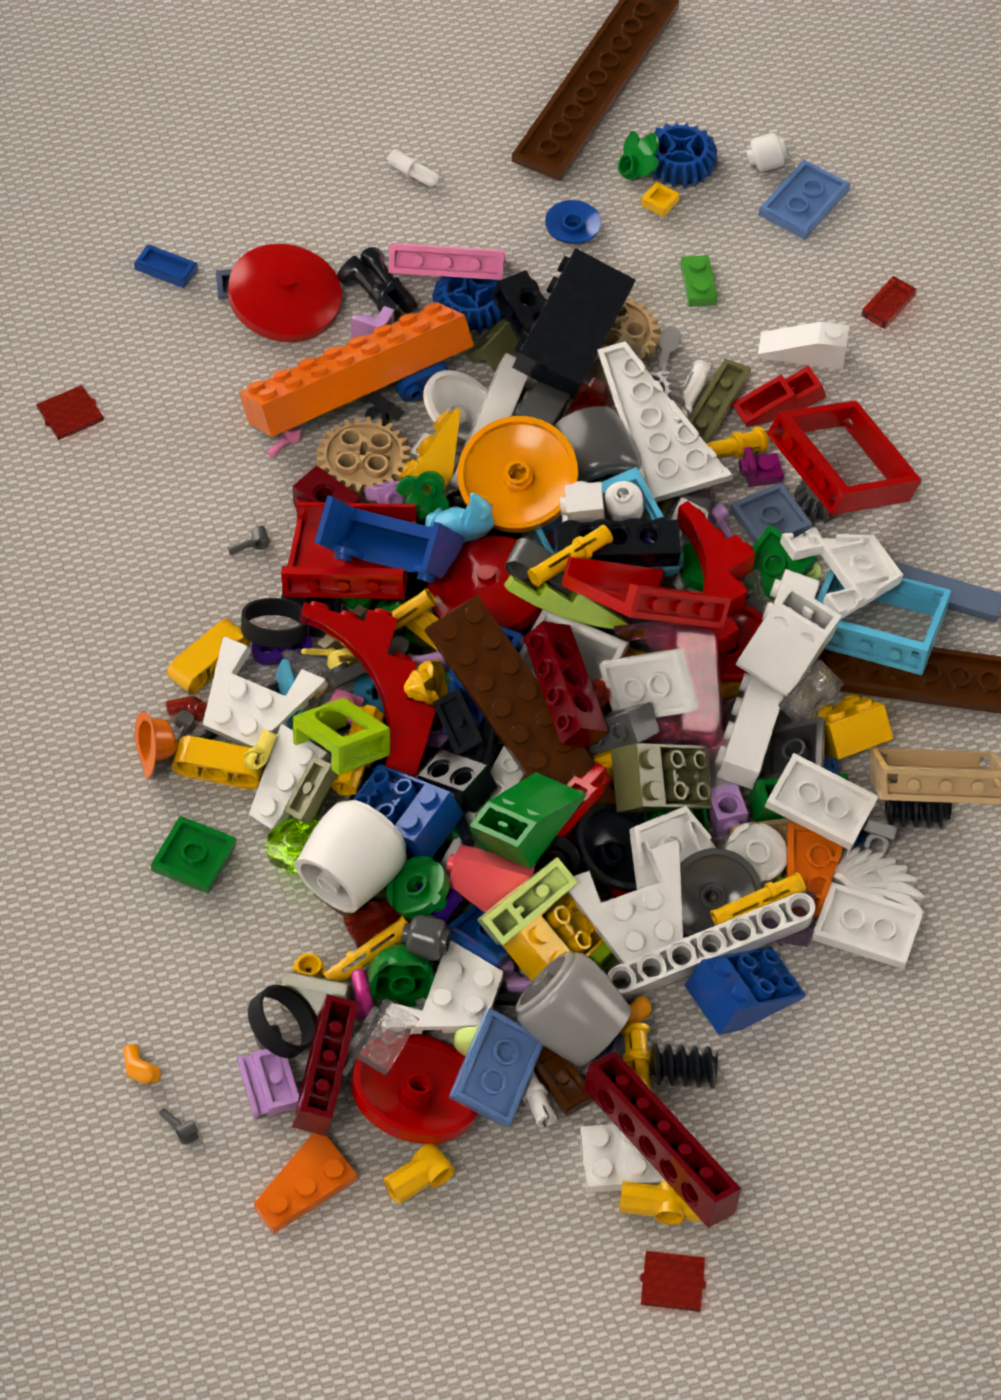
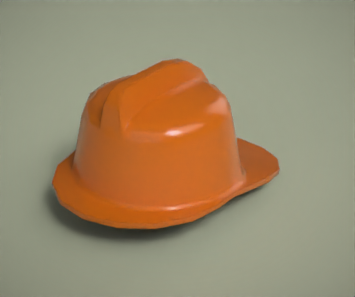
[135,711,178,779]

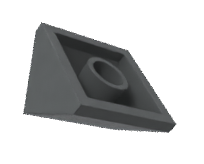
[764,717,825,779]

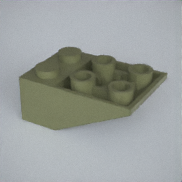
[611,743,712,813]

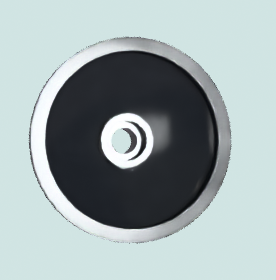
[575,803,645,892]

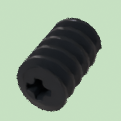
[885,800,952,829]
[649,1043,718,1089]

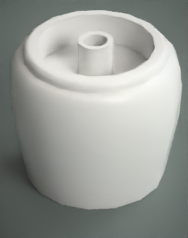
[295,800,407,913]

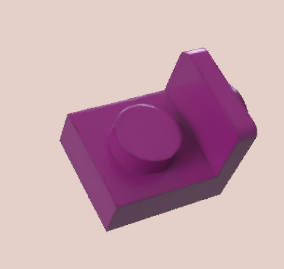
[739,447,784,487]

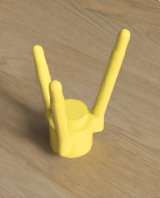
[301,647,358,698]

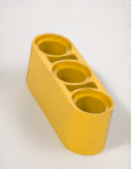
[166,618,251,695]
[171,736,266,789]

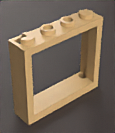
[869,747,1001,804]

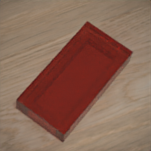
[861,276,917,329]

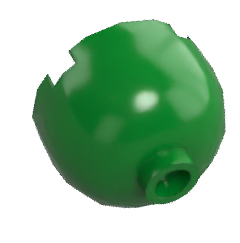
[368,944,434,1008]

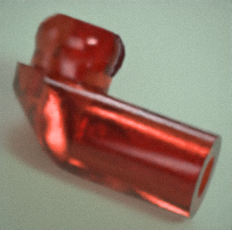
[165,696,207,721]

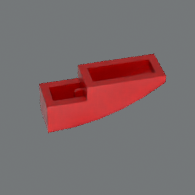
[732,365,827,427]

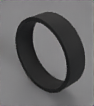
[241,598,309,648]
[248,985,316,1058]

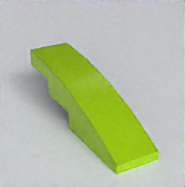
[504,575,630,631]

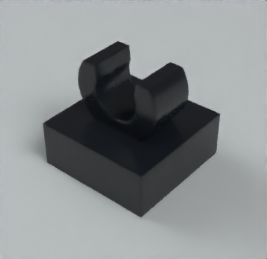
[365,391,404,427]

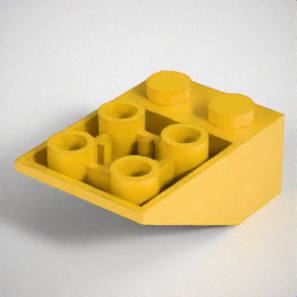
[399,408,461,489]
[502,892,603,982]

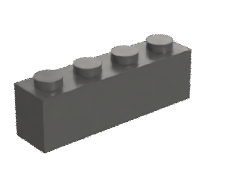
[510,381,570,426]

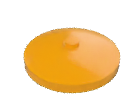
[457,416,579,533]

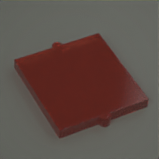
[36,385,104,440]
[639,1251,706,1312]

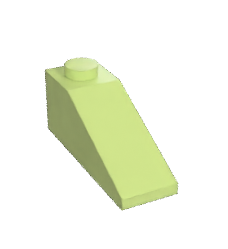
[477,857,578,945]

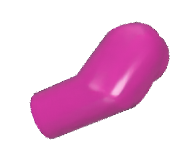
[351,969,374,1020]

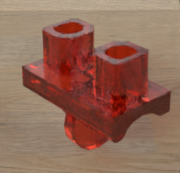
[565,378,608,416]
[343,900,410,948]

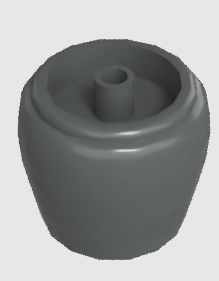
[554,406,642,483]

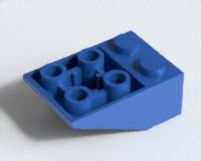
[353,764,464,858]
[684,946,806,1035]

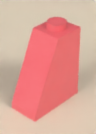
[446,844,536,912]

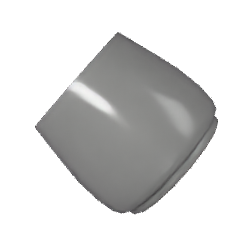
[516,952,631,1067]

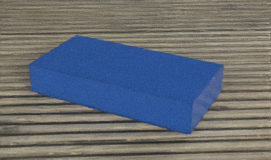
[134,244,198,288]

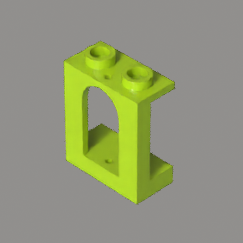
[293,697,390,775]

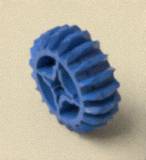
[649,121,717,188]
[432,276,504,334]

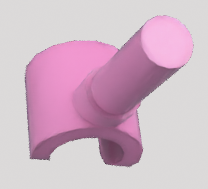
[267,427,301,457]

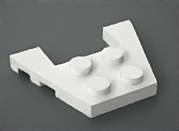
[780,533,903,619]
[203,636,328,748]
[629,806,716,890]
[567,839,683,963]
[380,940,504,1035]

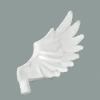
[832,847,925,911]

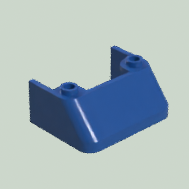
[314,496,465,584]

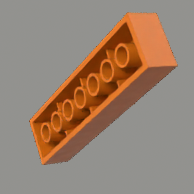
[239,303,474,437]

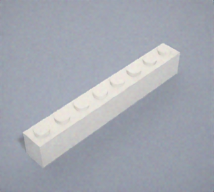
[715,569,820,789]

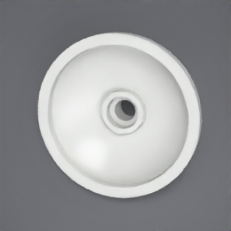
[423,370,488,444]

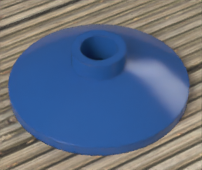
[545,200,601,244]

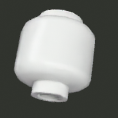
[746,133,788,173]
[604,481,644,522]

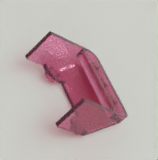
[614,621,724,750]

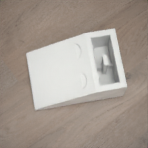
[736,584,842,697]

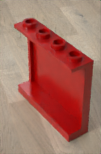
[281,502,417,599]
[561,556,731,629]

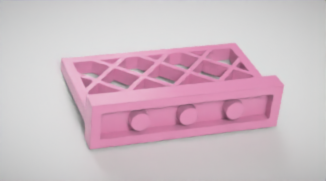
[388,243,505,280]

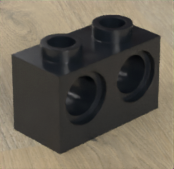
[418,749,497,813]

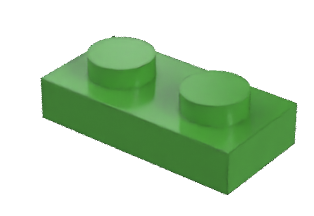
[680,255,717,307]

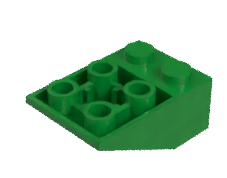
[469,772,586,869]

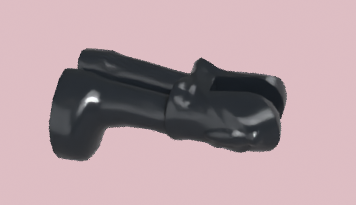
[337,247,418,323]

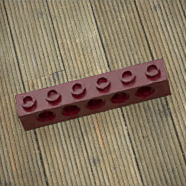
[584,1051,741,1228]

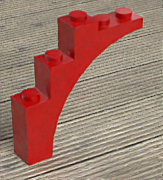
[661,501,755,675]
[299,601,436,777]

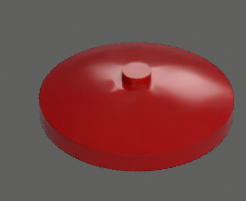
[227,244,342,342]
[428,536,543,632]
[351,1033,479,1144]

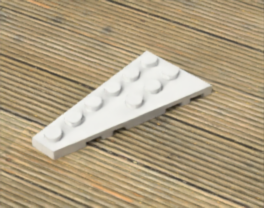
[597,341,733,503]

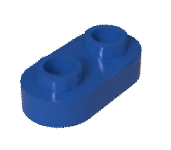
[396,362,449,402]

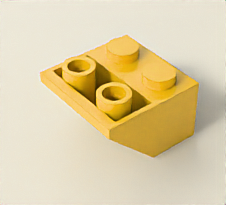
[804,694,894,760]

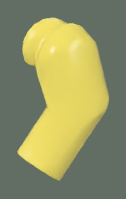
[243,729,278,770]

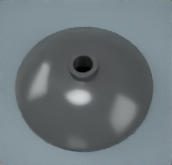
[680,848,762,940]

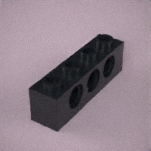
[491,270,543,341]
[554,517,681,567]

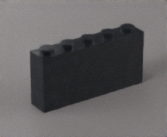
[512,248,636,400]

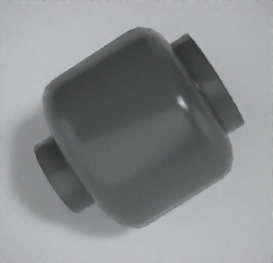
[401,915,452,961]

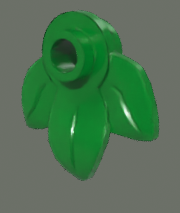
[618,131,659,180]
[396,471,450,521]

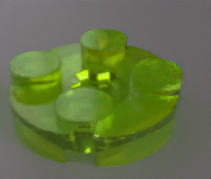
[264,818,319,874]

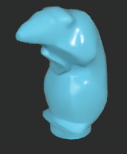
[425,493,495,543]

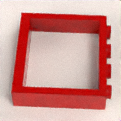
[767,400,922,515]

